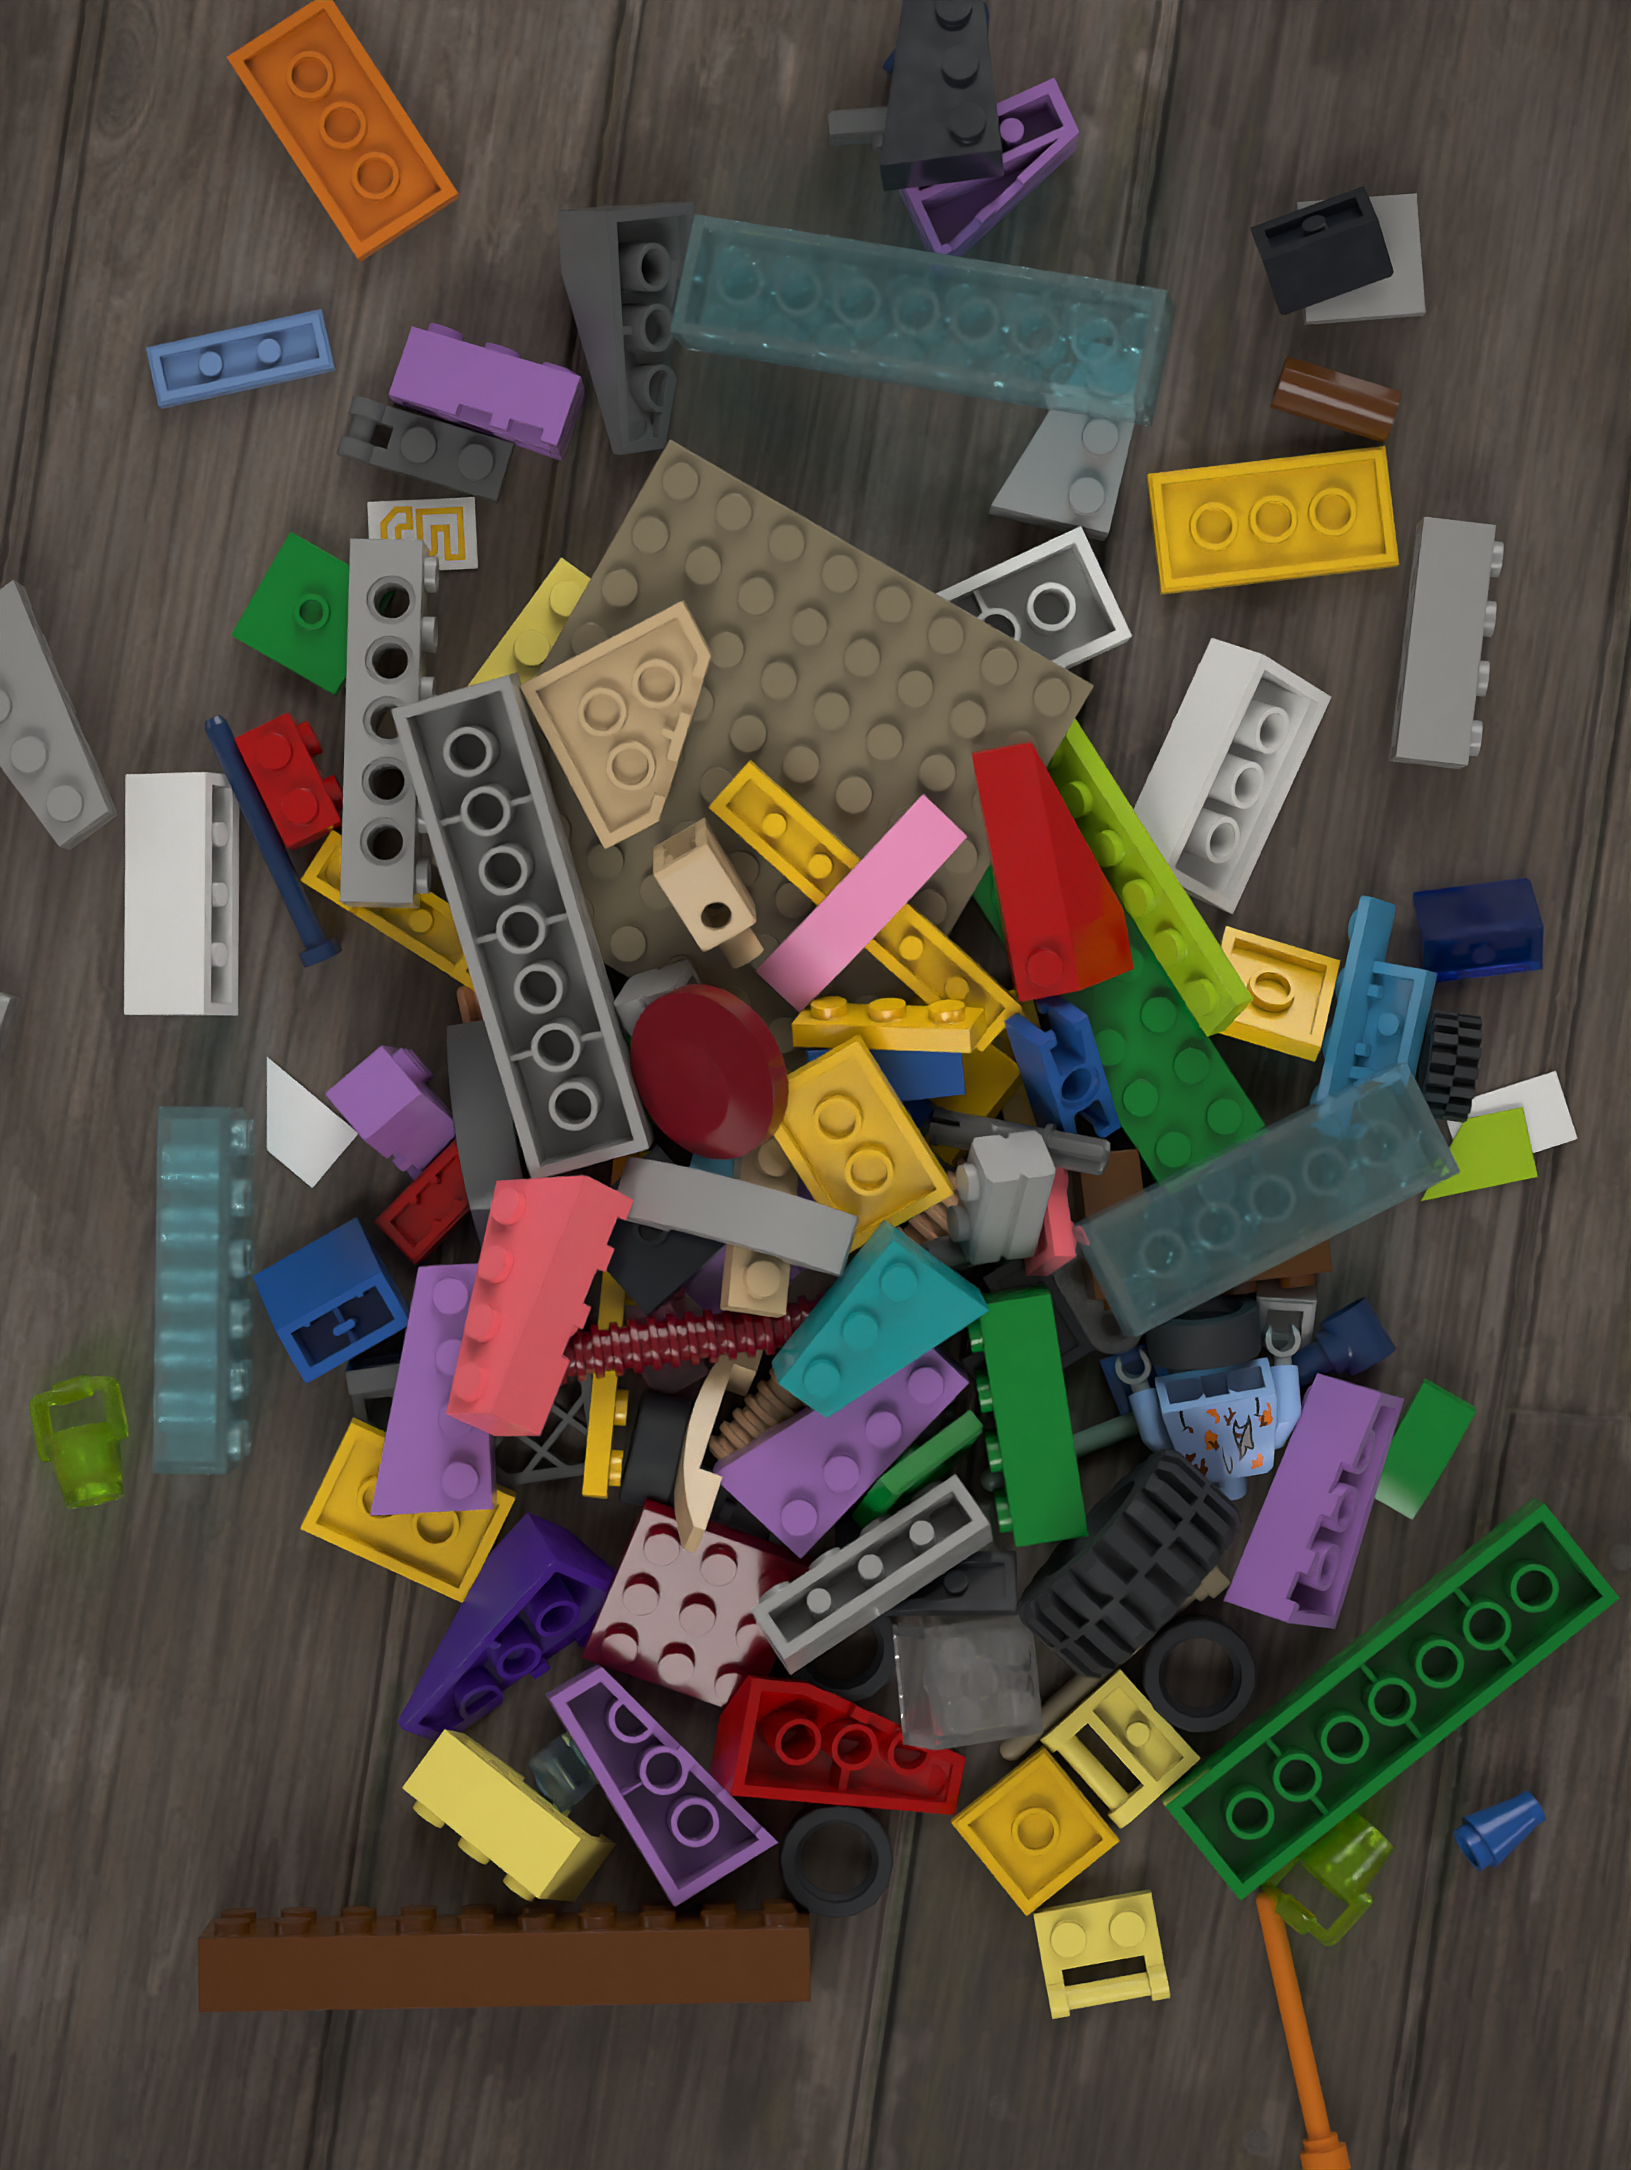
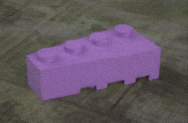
[370,1263,497,1516]
[712,1344,969,1559]
[545,1663,778,1907]

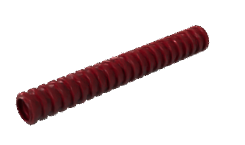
[561,1292,825,1384]

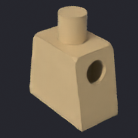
[653,818,764,968]

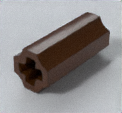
[1270,356,1402,443]

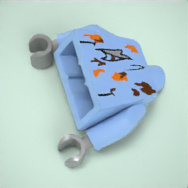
[1115,1323,1301,1500]

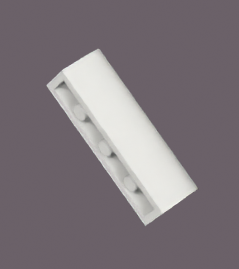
[124,772,239,1016]

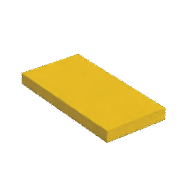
[1146,446,1399,595]

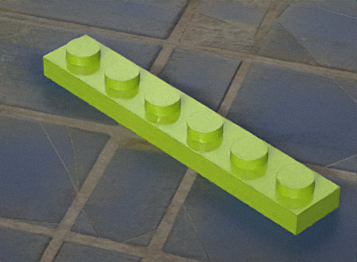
[1046,719,1254,1037]

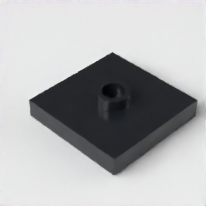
[606,1145,726,1317]

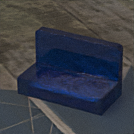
[1412,878,1544,983]

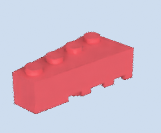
[446,1175,634,1436]

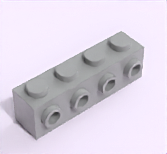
[1389,517,1504,769]
[751,1474,993,1675]

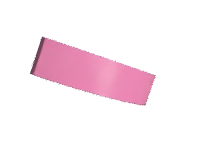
[755,794,967,1013]

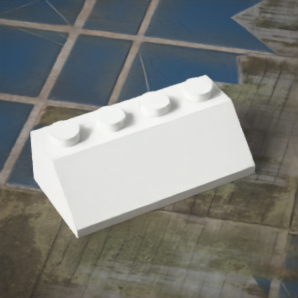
[1133,638,1331,914]

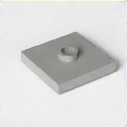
[1295,193,1426,325]

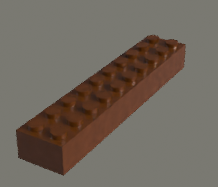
[198,1898,811,2012]

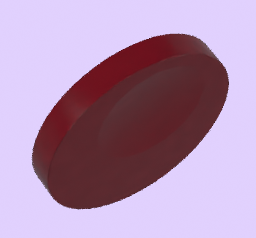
[630,984,789,1160]

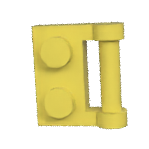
[1039,1668,1201,1829]
[1033,1889,1170,2019]

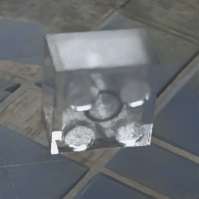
[892,1611,1043,1750]

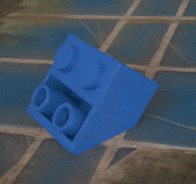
[252,1217,410,1384]

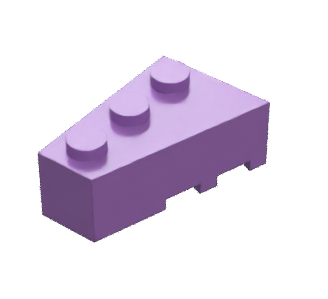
[898,78,1080,277]
[388,323,586,462]
[325,1046,456,1180]

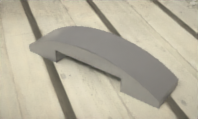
[617,1157,859,1277]

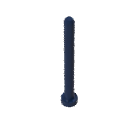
[205,715,343,968]

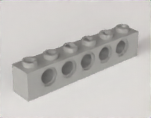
[340,538,439,908]

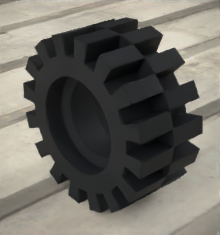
[1414,1009,1483,1123]

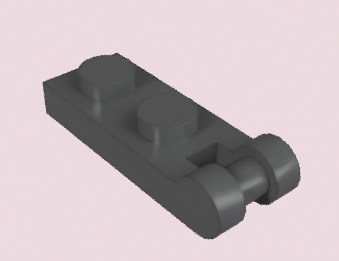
[336,396,515,503]

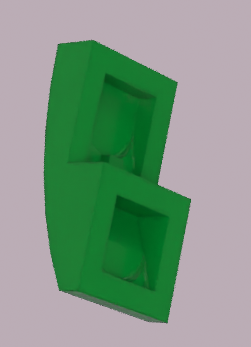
[1375,1378,1476,1520]

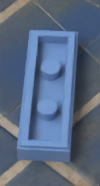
[146,309,336,409]

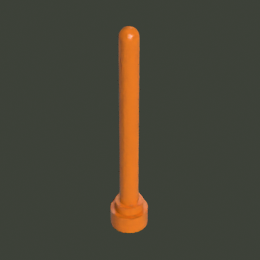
[1256,1889,1351,2170]

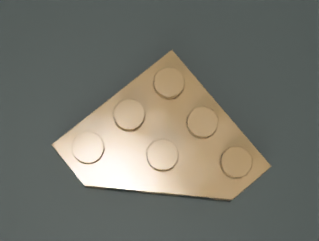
[520,600,712,849]

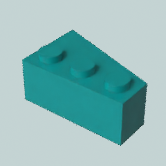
[771,1220,989,1419]

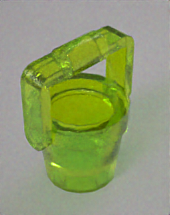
[29,1374,129,1509]
[1261,1811,1395,1946]

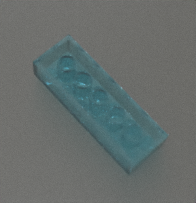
[1072,1062,1460,1337]
[153,1106,255,1474]

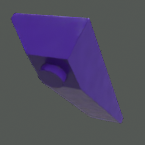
[398,1512,615,1742]

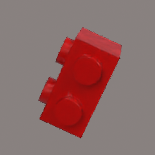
[234,712,343,851]

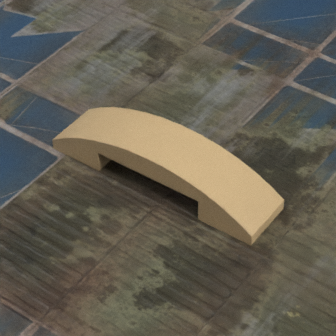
[674,1350,763,1553]

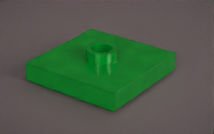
[231,531,396,697]
[851,1410,983,1530]

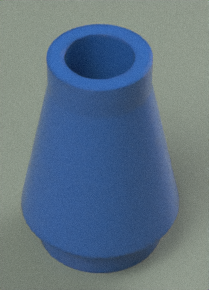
[1453,1790,1546,1871]

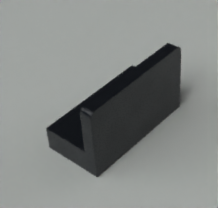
[1250,186,1394,315]

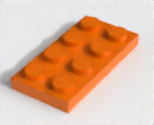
[227,0,460,262]

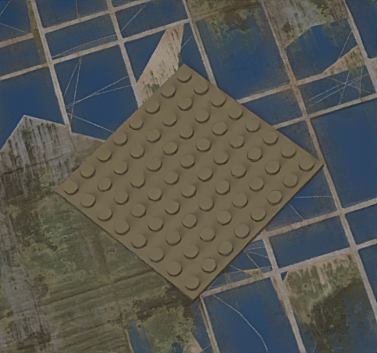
[431,439,1094,1072]

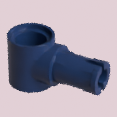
[1271,1297,1397,1390]

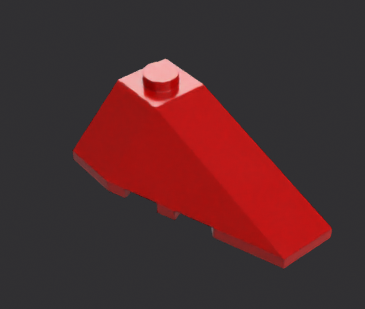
[971,741,1134,1002]
[709,1675,966,1815]

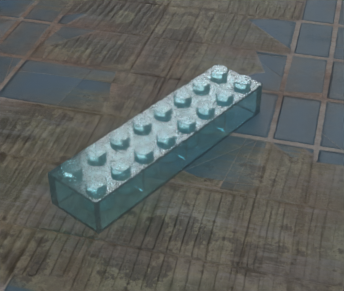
[670,214,1176,426]

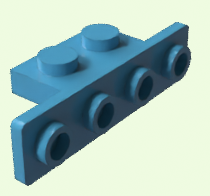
[1310,895,1437,1138]

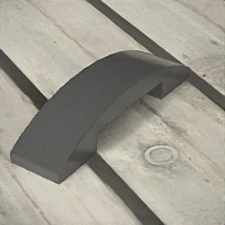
[447,1020,528,1248]

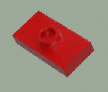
[374,1139,471,1265]

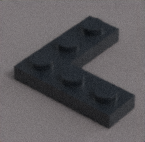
[835,1467,1017,1616]

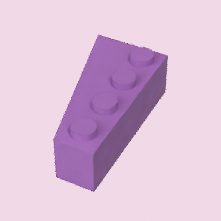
[1224,1373,1404,1629]

